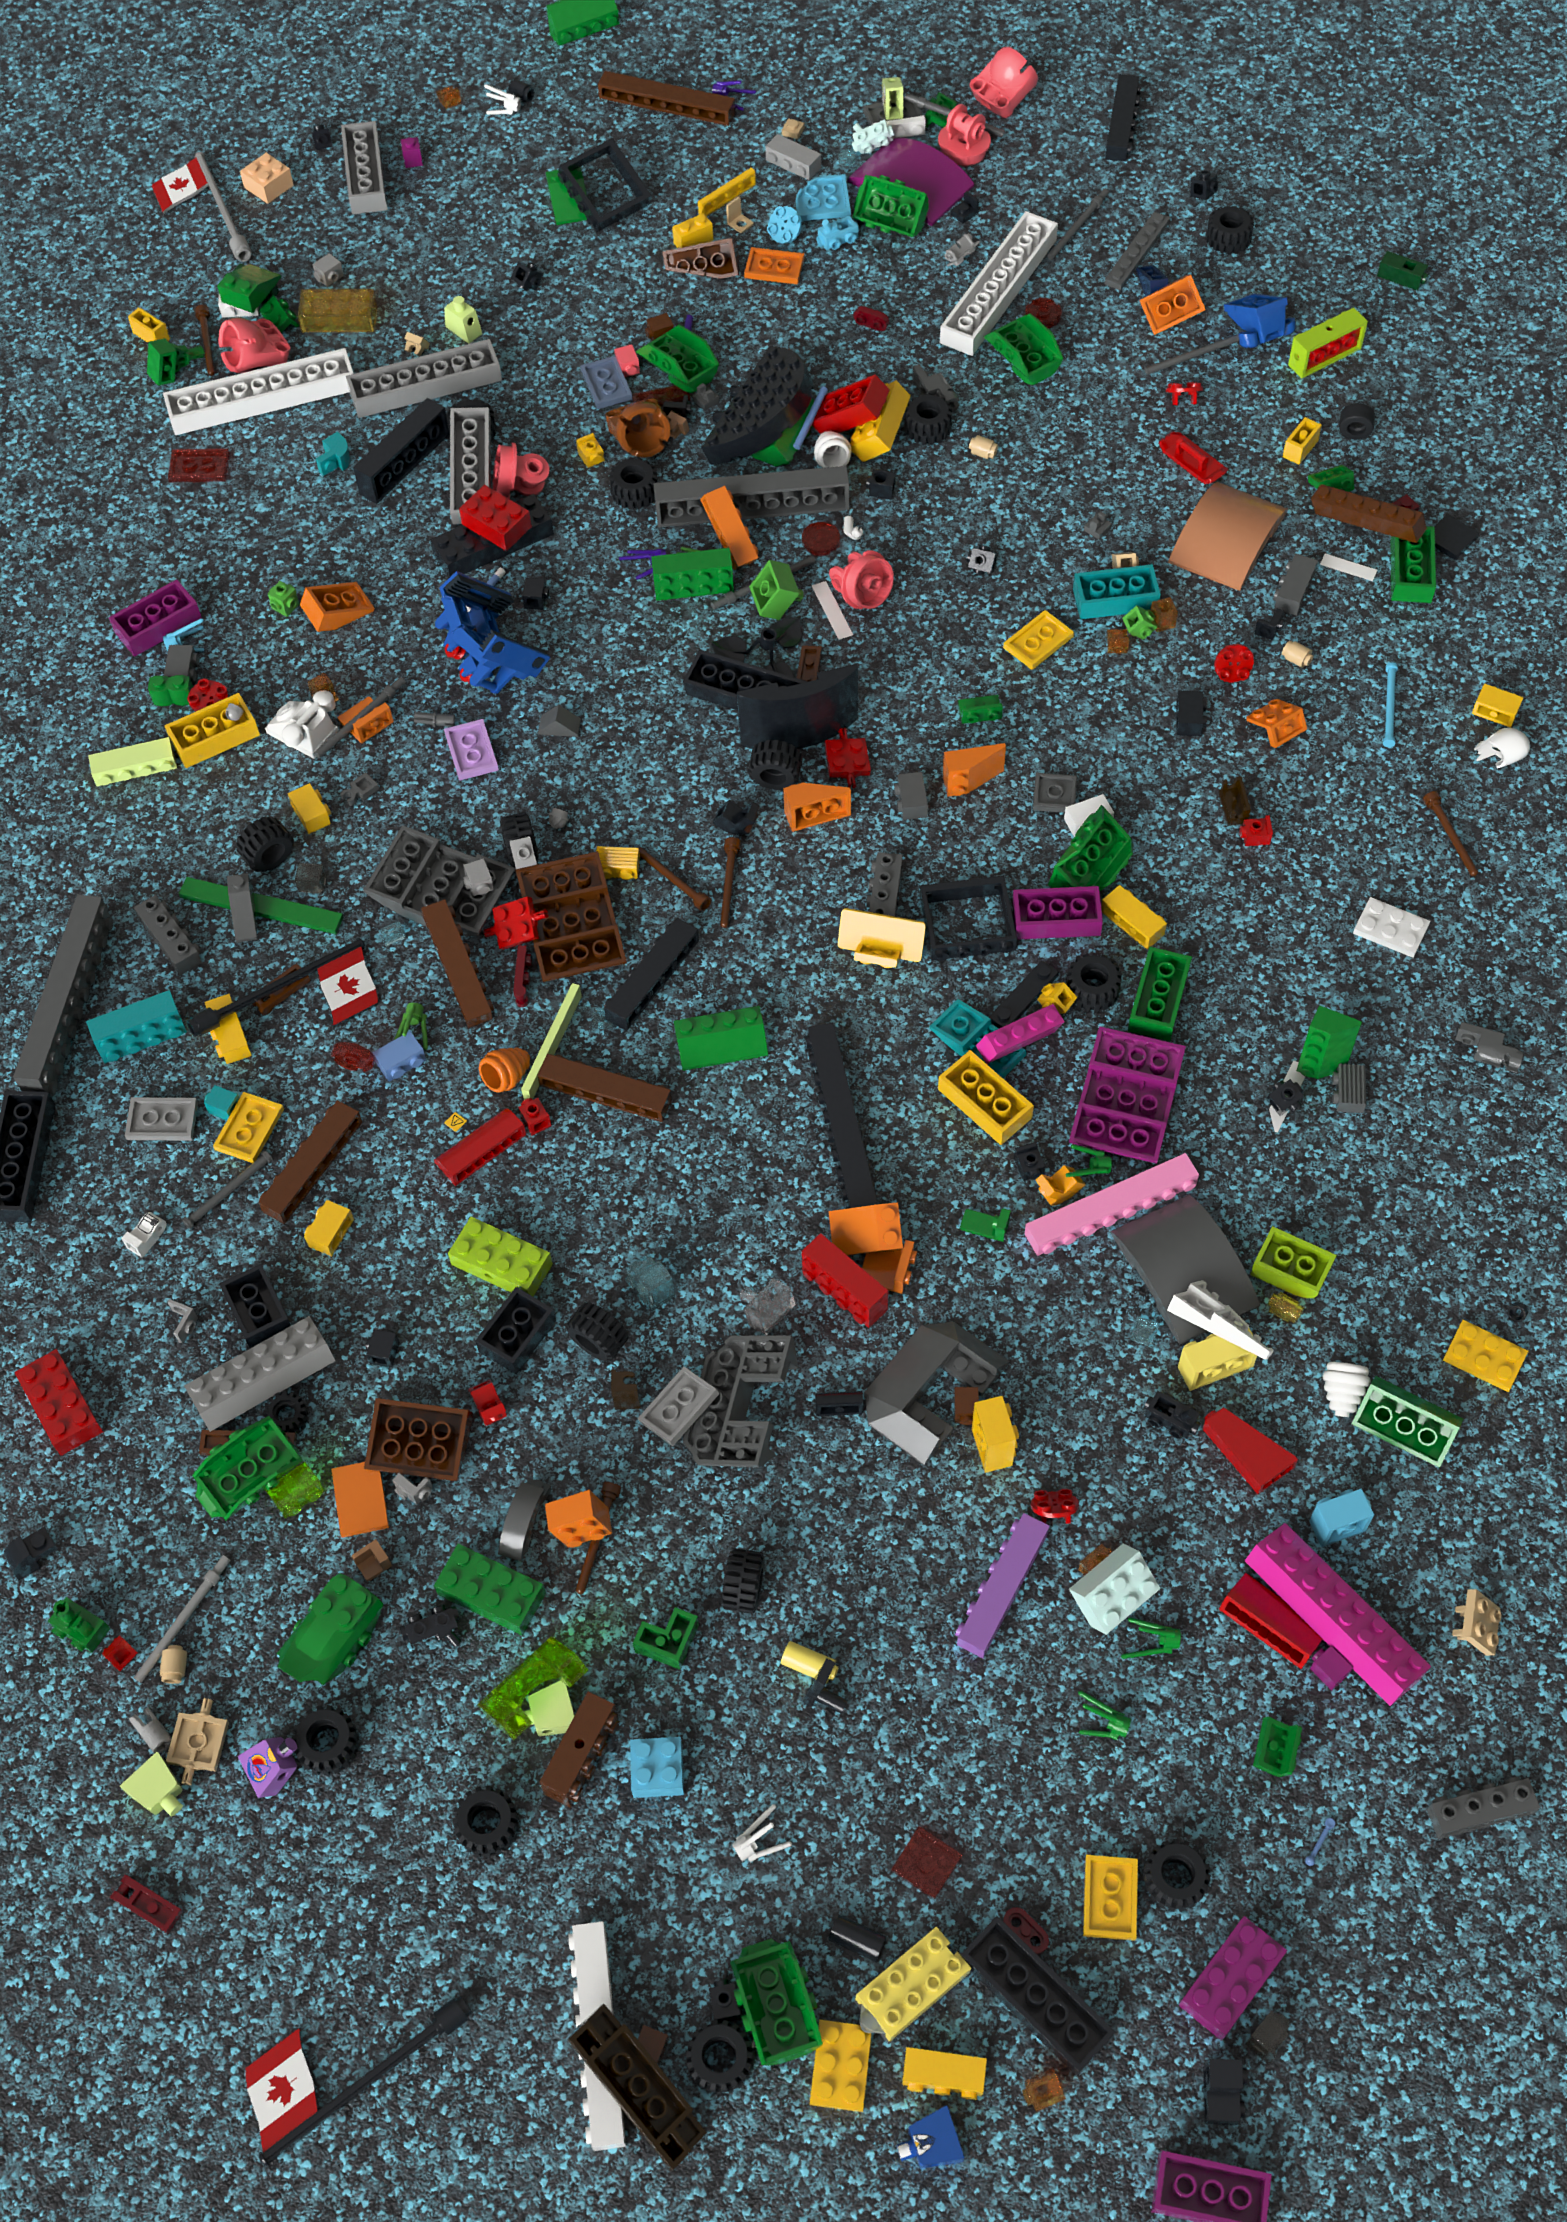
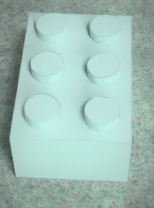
[1069,1544,1160,1635]

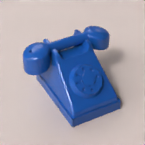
[1224,294,1296,348]

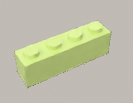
[88,737,177,786]

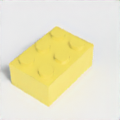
[1178,1328,1257,1391]

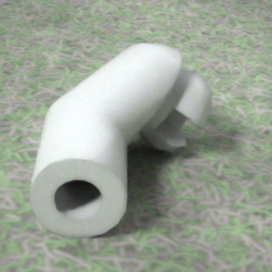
[844,516,863,540]

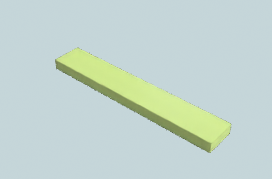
[521,983,582,1100]

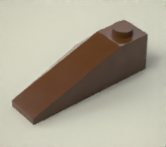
[662,238,739,279]

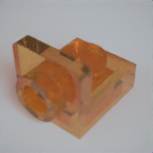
[436,86,461,109]
[1106,629,1129,654]

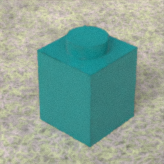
[204,1085,239,1120]

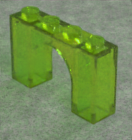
[477,1636,588,1740]

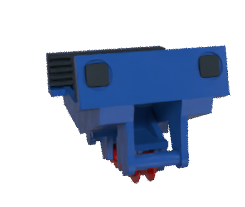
[435,571,551,694]

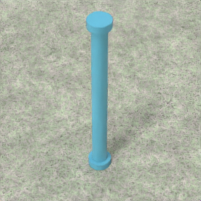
[1383,662,1398,747]

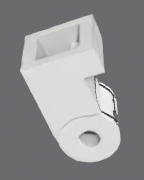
[121,1212,166,1258]

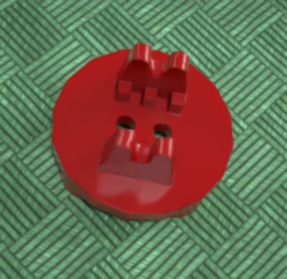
[1166,382,1203,405]
[1214,643,1254,683]
[187,678,228,712]
[1031,1489,1079,1524]

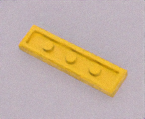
[698,168,756,216]

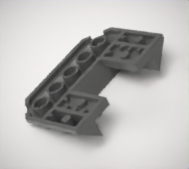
[864,1322,1010,1466]
[683,1336,799,1467]

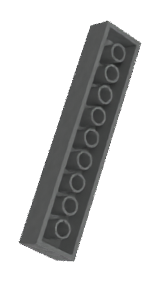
[654,466,849,527]
[13,894,113,1097]

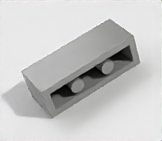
[765,134,821,180]

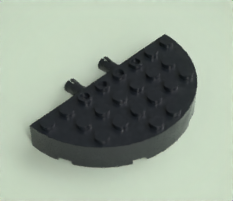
[701,346,814,465]

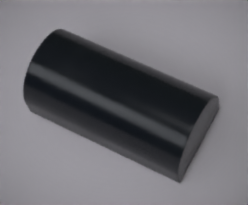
[815,1391,863,1416]
[829,1915,887,1963]

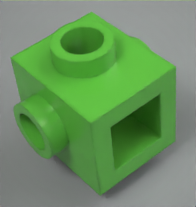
[267,581,300,617]
[1122,606,1158,640]

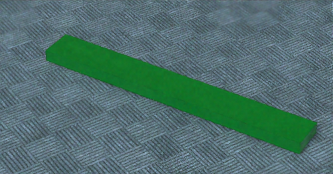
[179,877,344,934]

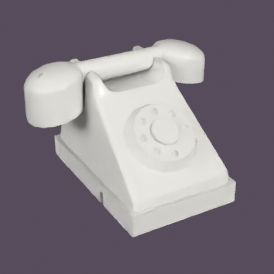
[265,690,339,759]

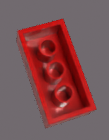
[812,374,890,434]
[801,1233,888,1328]
[14,1349,103,1456]

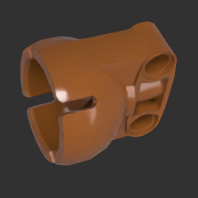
[605,399,670,458]

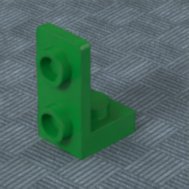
[960,1208,1011,1242]

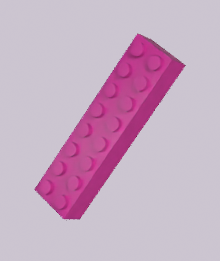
[1245,1523,1431,1706]

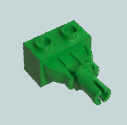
[147,338,204,386]
[48,1597,110,1653]

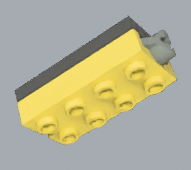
[854,1926,971,2044]

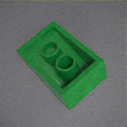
[546,167,587,225]
[217,264,282,313]

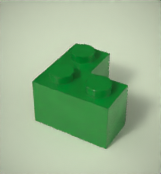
[633,1607,699,1670]

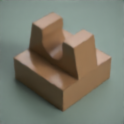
[667,411,690,439]

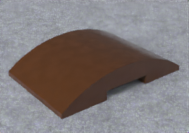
[516,851,627,982]

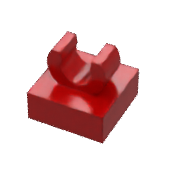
[102,1635,137,1671]

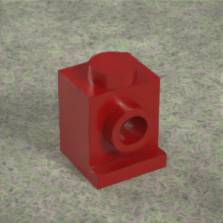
[1239,815,1273,846]
[518,1098,551,1136]

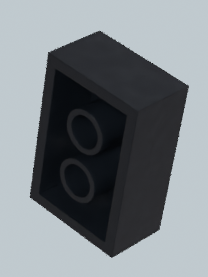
[219,1264,291,1349]
[475,1287,557,1374]

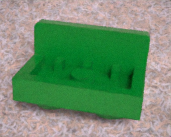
[259,295,300,333]
[1253,1717,1302,1777]

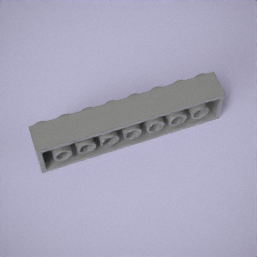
[346,339,502,418]

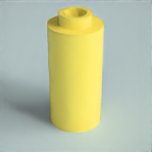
[781,1641,839,1684]

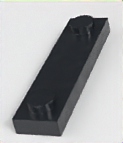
[989,960,1059,1029]

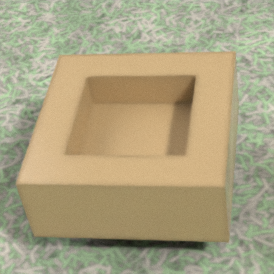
[782,119,804,140]

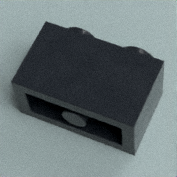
[1176,690,1207,736]

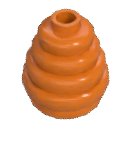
[479,1047,530,1093]

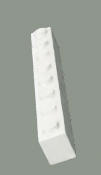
[568,1921,626,2151]

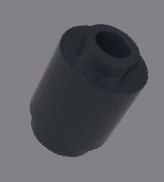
[508,79,535,102]

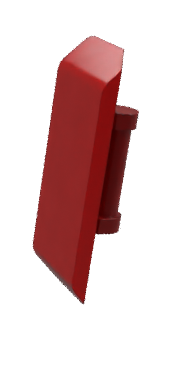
[1159,431,1228,484]

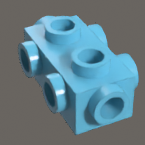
[816,216,859,250]

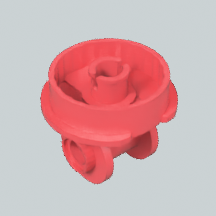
[938,104,991,166]
[493,443,549,499]
[829,550,894,609]

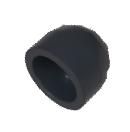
[1507,1302,1528,1322]

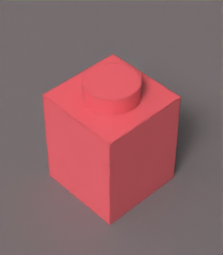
[614,344,640,377]

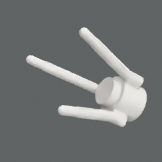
[485,84,521,115]
[732,1804,792,1863]

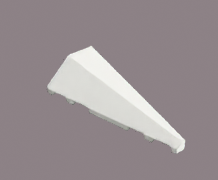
[1167,1280,1274,1360]

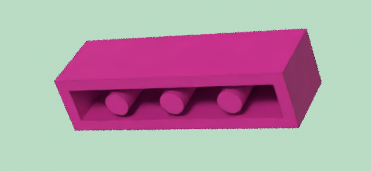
[976,1004,1064,1064]

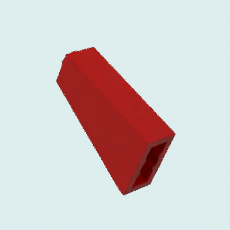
[1203,1407,1298,1494]

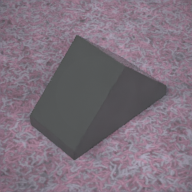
[538,705,581,737]

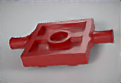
[824,728,871,789]
[484,896,549,950]

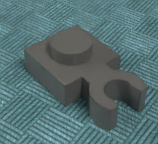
[341,772,379,806]

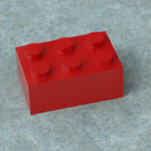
[459,484,532,551]

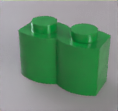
[148,675,193,706]

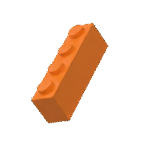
[700,486,759,571]

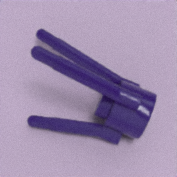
[712,80,756,111]
[619,549,666,580]

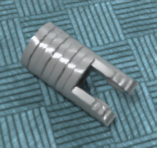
[129,1707,172,1754]

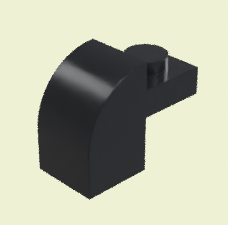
[713,800,759,836]
[4,1526,57,1580]

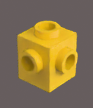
[1037,982,1077,1014]

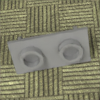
[945,233,980,267]

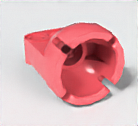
[970,46,1038,118]
[219,318,290,373]

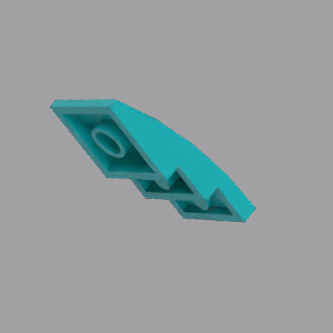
[929,999,1026,1078]

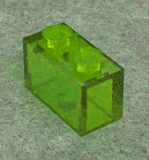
[265,1462,325,1519]

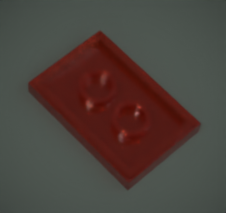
[168,448,230,482]

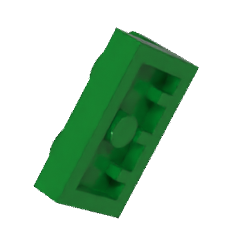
[925,92,957,128]
[1308,465,1354,492]
[958,695,1003,724]

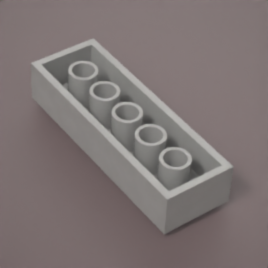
[341,121,387,214]
[450,407,491,524]
[184,1316,335,1432]

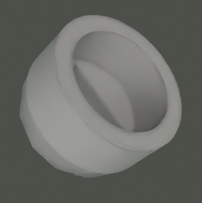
[225,703,244,721]

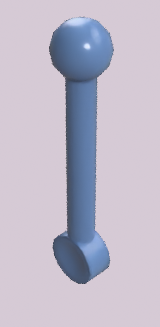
[1305,1818,1335,1866]

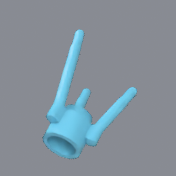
[163,618,204,652]

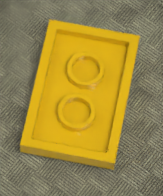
[1003,610,1074,670]
[213,1092,284,1163]
[1443,1320,1528,1392]
[1083,1855,1138,1941]
[809,2020,872,2112]

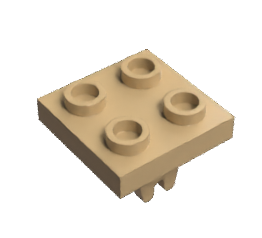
[1452,1589,1501,1656]

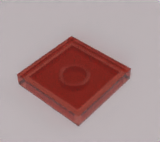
[891,1826,962,1900]

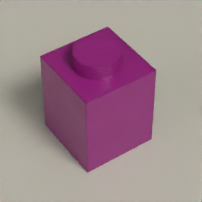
[401,137,423,168]
[1310,1646,1353,1691]

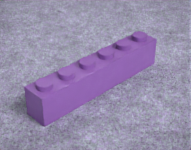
[955,1513,1050,1658]

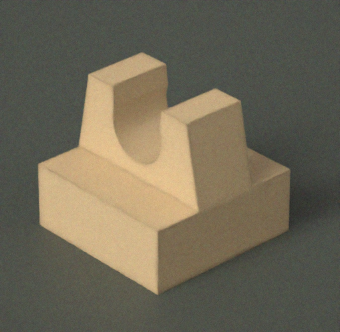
[404,332,430,356]

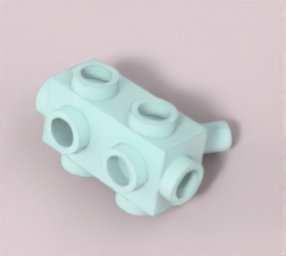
[852,120,895,155]

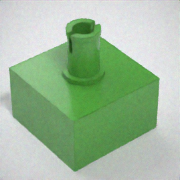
[749,560,804,620]

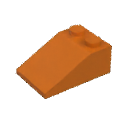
[1139,274,1205,335]
[300,582,375,632]
[943,743,1006,797]
[783,783,851,832]
[828,1202,903,1255]

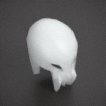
[1474,728,1530,769]

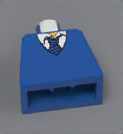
[896,2106,964,2169]

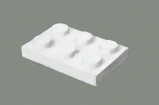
[1353,897,1430,958]

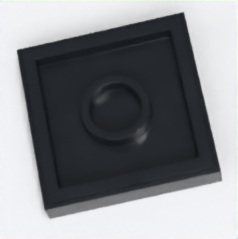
[1434,514,1479,560]

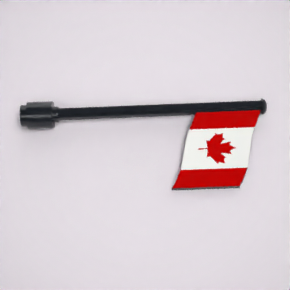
[187,938,378,1037]
[245,1996,473,2166]

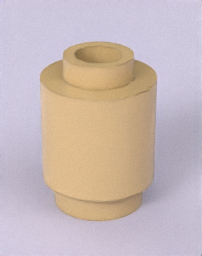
[969,435,998,459]
[1282,641,1314,668]
[160,1645,187,1684]

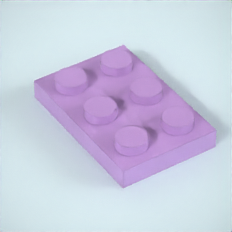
[444,719,499,781]

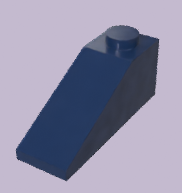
[1136,265,1168,297]

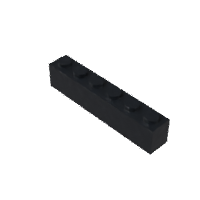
[1105,74,1142,162]
[604,918,699,1031]

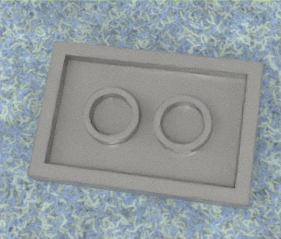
[125,1097,198,1141]
[637,1367,719,1446]

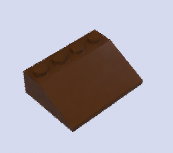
[364,1398,473,1481]

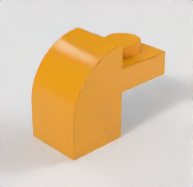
[1036,1165,1086,1206]

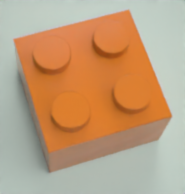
[545,1490,612,1547]

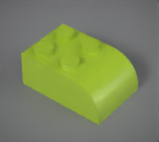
[1250,1226,1337,1298]

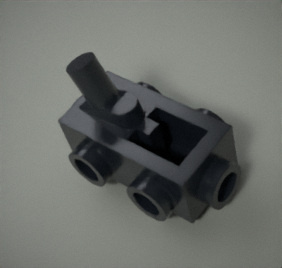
[1143,1391,1201,1439]
[399,1604,461,1647]

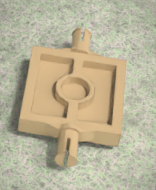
[166,1698,229,1785]

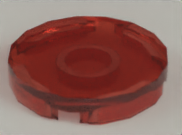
[1025,298,1062,329]
[802,522,840,556]
[331,1042,375,1072]

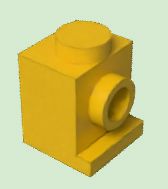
[576,433,605,468]

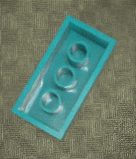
[1073,564,1161,619]
[86,990,187,1064]

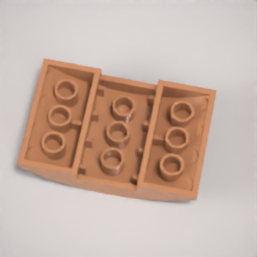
[1168,482,1288,591]

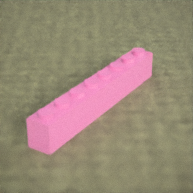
[1025,1153,1199,1256]

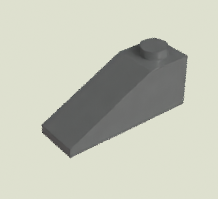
[227,873,258,943]

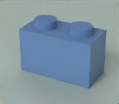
[372,1031,426,1082]

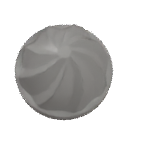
[548,808,569,829]

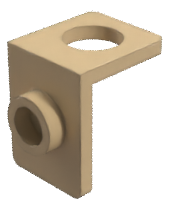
[726,197,753,234]

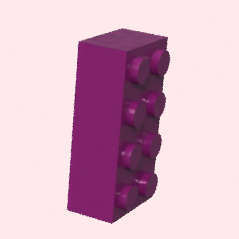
[109,579,202,657]
[1012,886,1103,939]
[1178,1916,1288,2041]
[1151,2151,1272,2222]

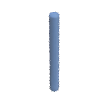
[793,387,828,450]

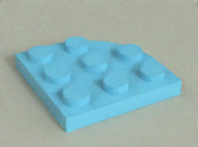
[796,174,851,221]

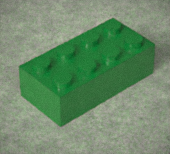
[1390,526,1436,603]
[651,548,734,601]
[1128,947,1192,1042]
[434,1543,546,1636]

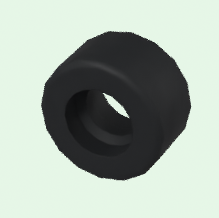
[1339,403,1375,440]

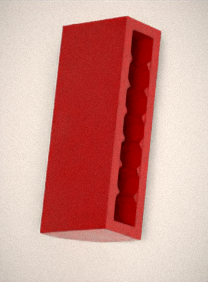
[434,1108,526,1186]
[1219,1572,1323,1670]

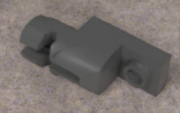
[912,364,960,412]
[1455,1022,1524,1073]

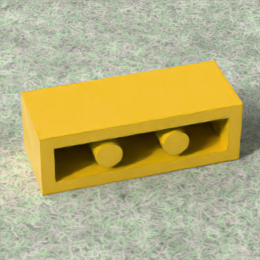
[1101,885,1167,950]
[205,994,252,1064]
[902,2047,987,2100]

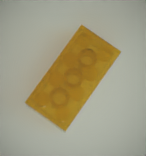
[297,289,378,332]

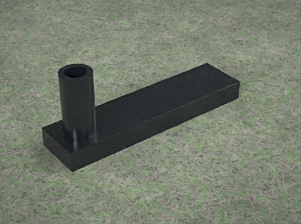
[802,1658,848,1714]

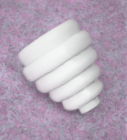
[814,431,851,468]
[1323,1362,1371,1417]

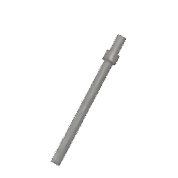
[134,1555,231,1683]

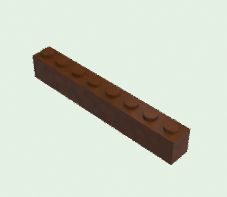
[598,71,736,126]

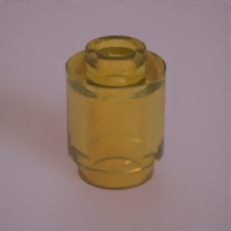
[1267,1291,1304,1324]

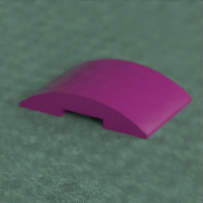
[847,138,974,226]
[1069,1026,1186,1164]

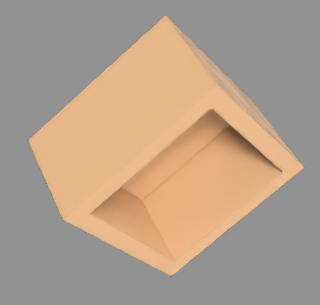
[240,153,294,204]

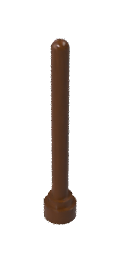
[195,305,215,376]
[1422,791,1478,877]
[720,837,741,928]
[637,847,712,912]
[576,1482,622,1595]

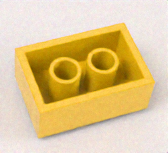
[972,1396,1019,1473]

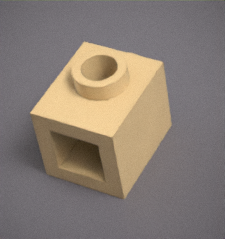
[1112,552,1139,569]

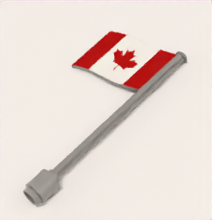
[152,152,251,262]

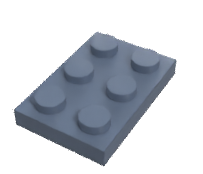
[580,356,633,409]

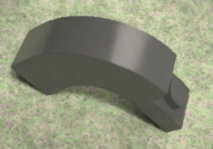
[498,1479,551,1561]

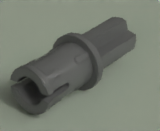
[414,711,455,727]

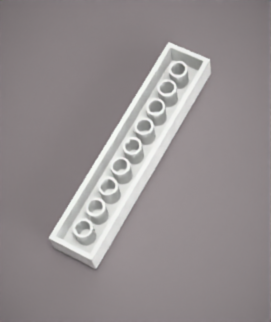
[940,211,1058,356]
[163,348,353,435]

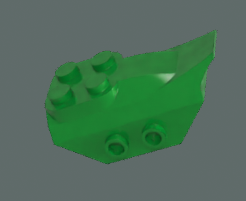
[852,175,929,237]
[983,313,1063,385]
[635,324,719,393]
[1048,804,1133,892]
[192,1416,303,1521]
[277,1573,384,1685]
[730,1938,823,2066]

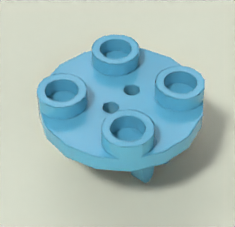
[767,206,802,244]

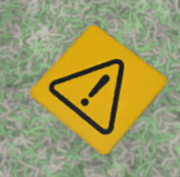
[444,1112,467,1132]

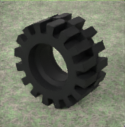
[263,1391,309,1434]

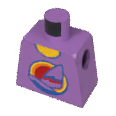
[238,1737,297,1798]

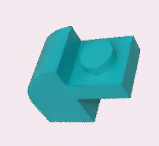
[316,432,351,476]

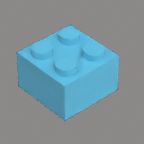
[1309,1489,1374,1547]
[630,1737,684,1798]

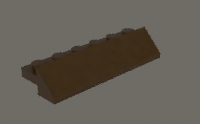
[567,2004,707,2171]

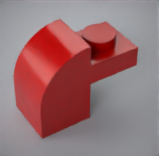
[468,1379,507,1426]

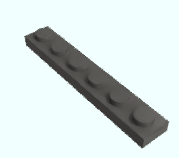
[1104,212,1170,291]

